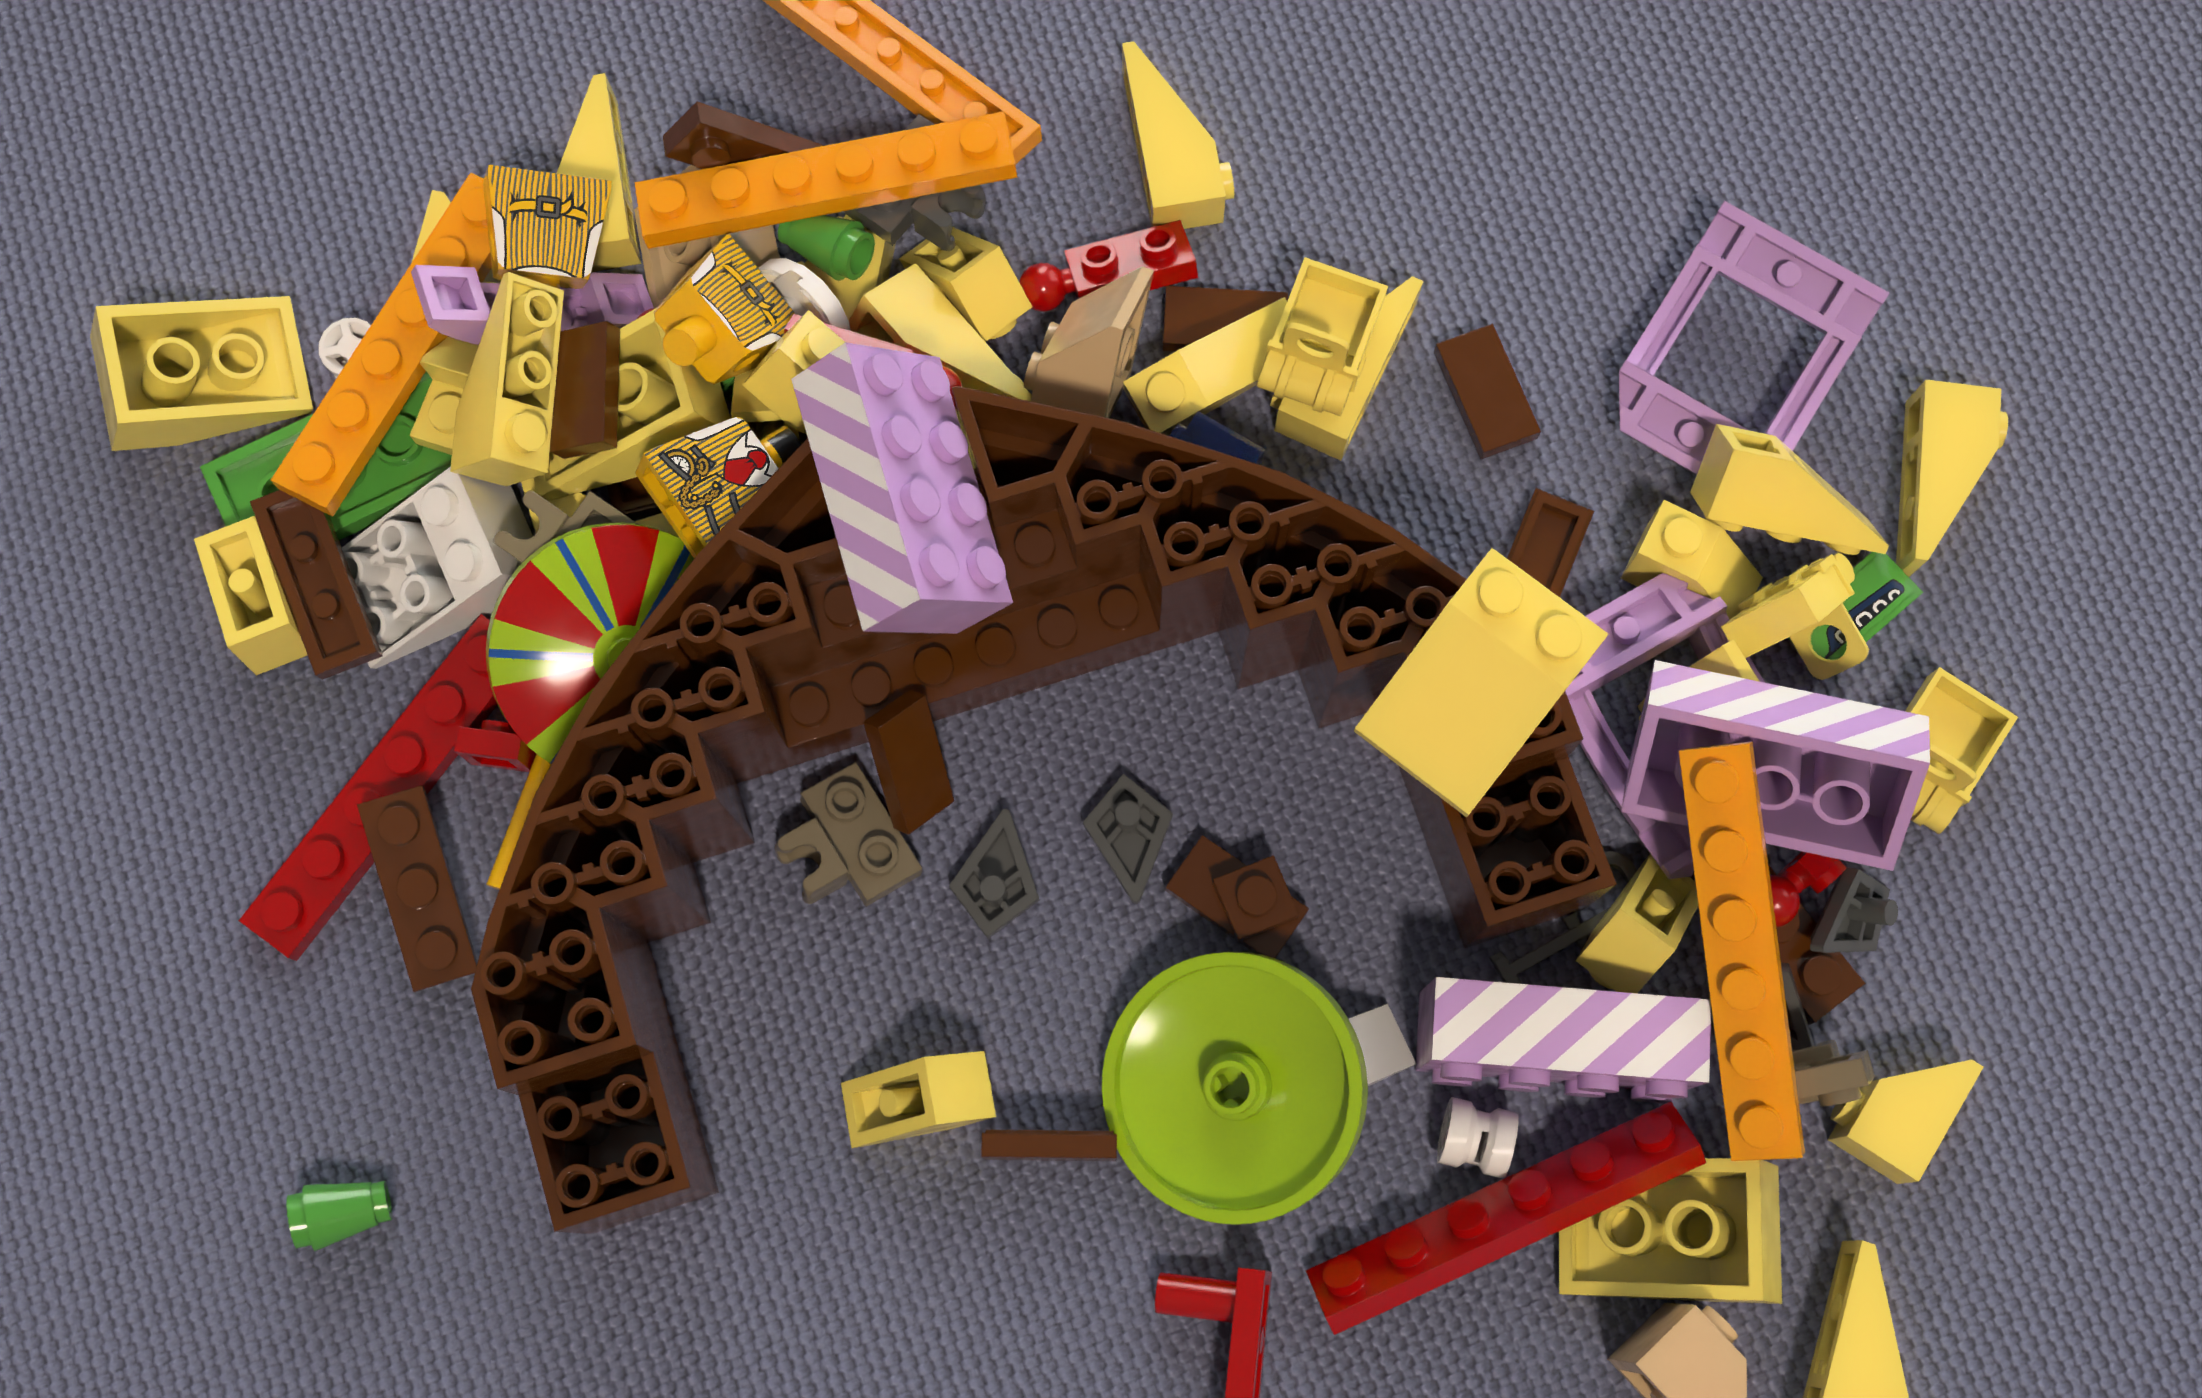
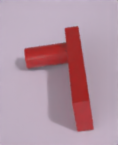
[1155,1267,1272,1398]

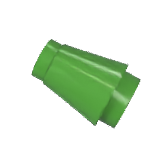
[778,215,875,281]
[286,1181,393,1251]

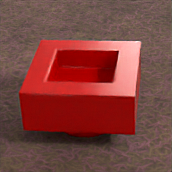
[454,720,536,772]

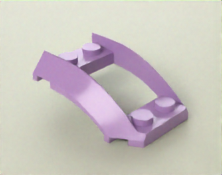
[1619,201,1889,475]
[1565,573,1765,879]

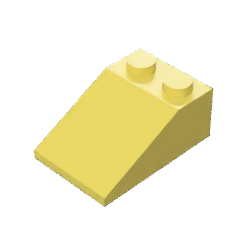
[90,296,313,451]
[534,307,731,501]
[1354,548,1609,817]
[1559,1158,1782,1304]

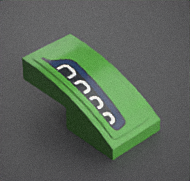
[1788,552,1923,660]

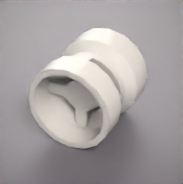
[1437,1097,1518,1179]

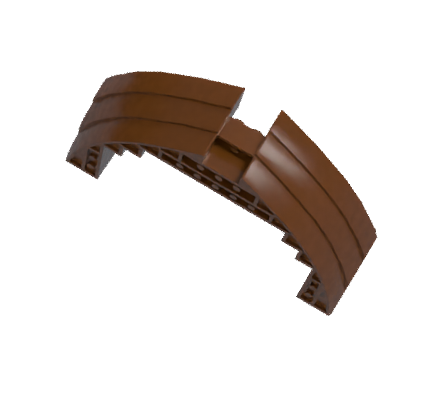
[471,386,1617,1234]

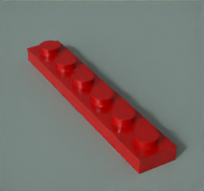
[238,614,498,961]
[1305,1101,1706,1335]

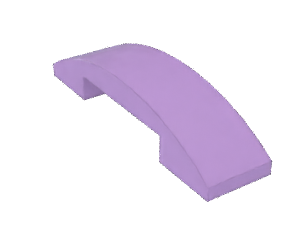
[411,265,654,345]

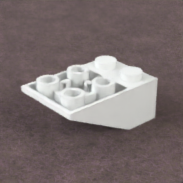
[342,466,533,669]

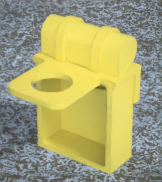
[1257,257,1388,416]
[1721,553,1869,680]
[1905,667,2018,834]

